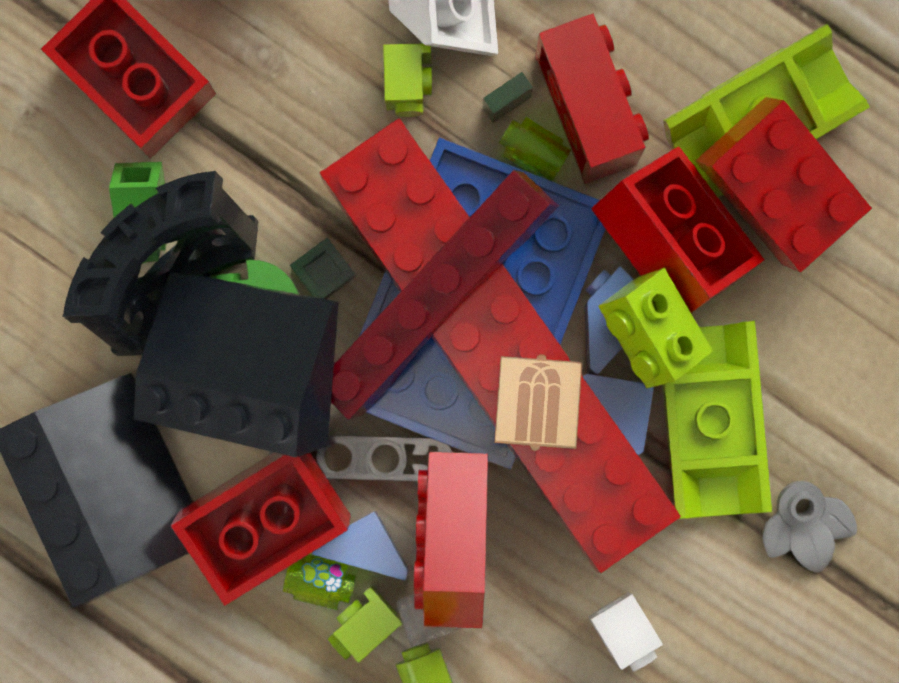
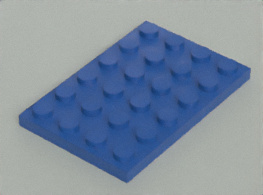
[359,137,606,470]

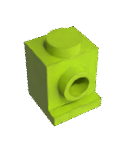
[383,43,432,117]
[327,585,404,663]

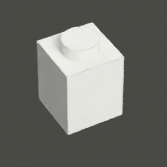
[588,592,663,671]

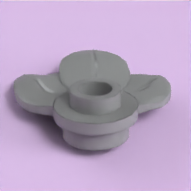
[762,481,857,573]

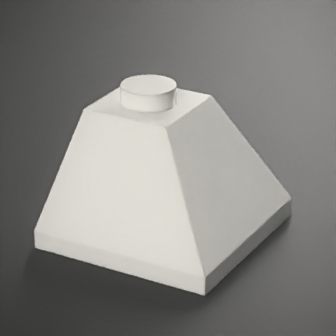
[388,0,498,56]

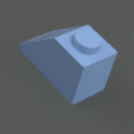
[584,266,634,375]

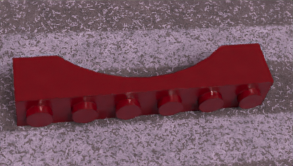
[331,170,559,420]

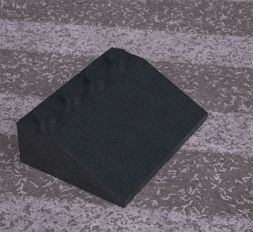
[134,271,339,457]
[0,373,193,608]

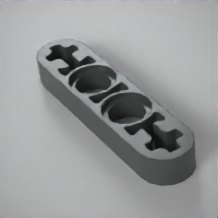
[269,436,453,481]

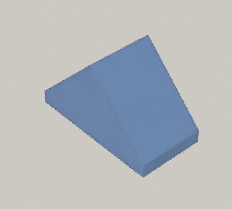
[583,374,654,456]
[312,511,409,581]

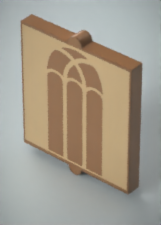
[494,354,582,451]

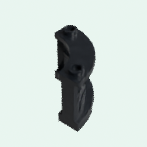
[62,171,259,356]

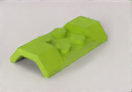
[663,24,870,197]
[663,321,772,519]

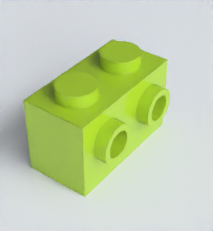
[598,268,713,388]

